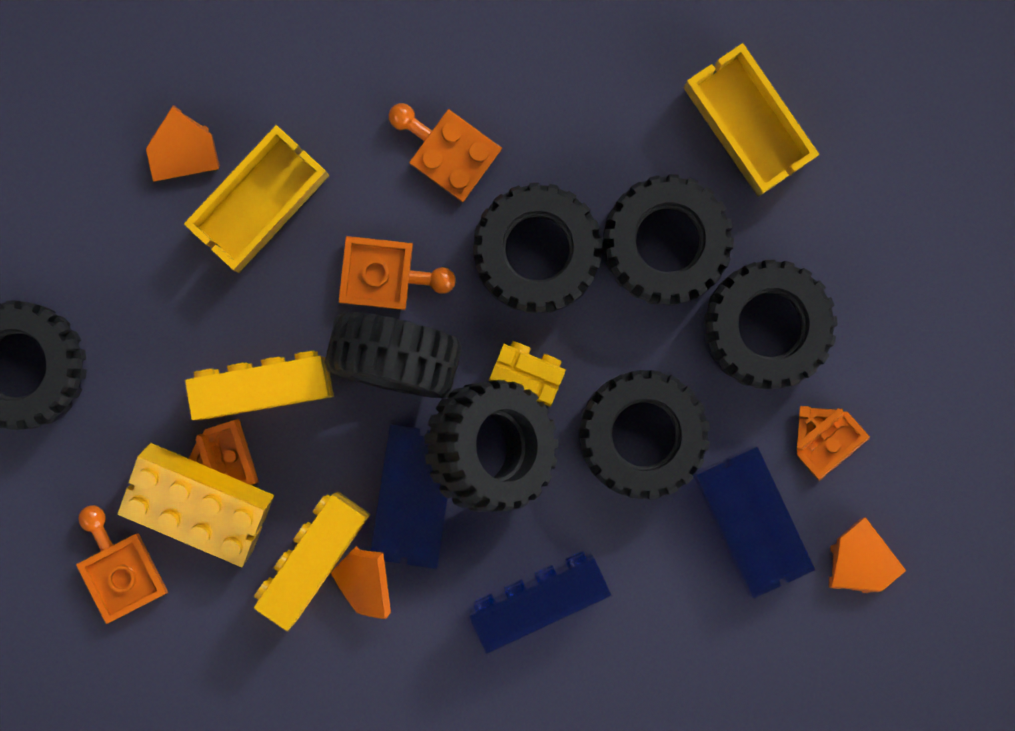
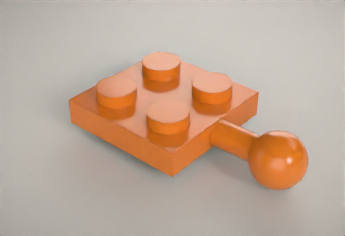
[388,103,502,203]
[339,236,456,310]
[76,505,169,624]

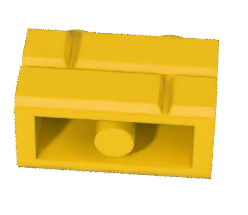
[489,341,566,407]

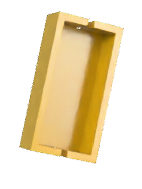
[683,43,820,197]
[184,125,330,273]
[185,350,334,420]
[117,443,274,567]
[254,492,371,631]

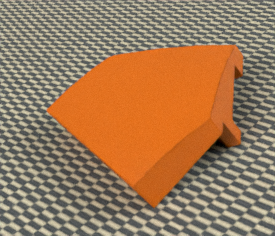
[146,105,220,182]
[797,406,870,481]
[189,419,259,485]
[829,517,906,593]
[331,546,391,619]

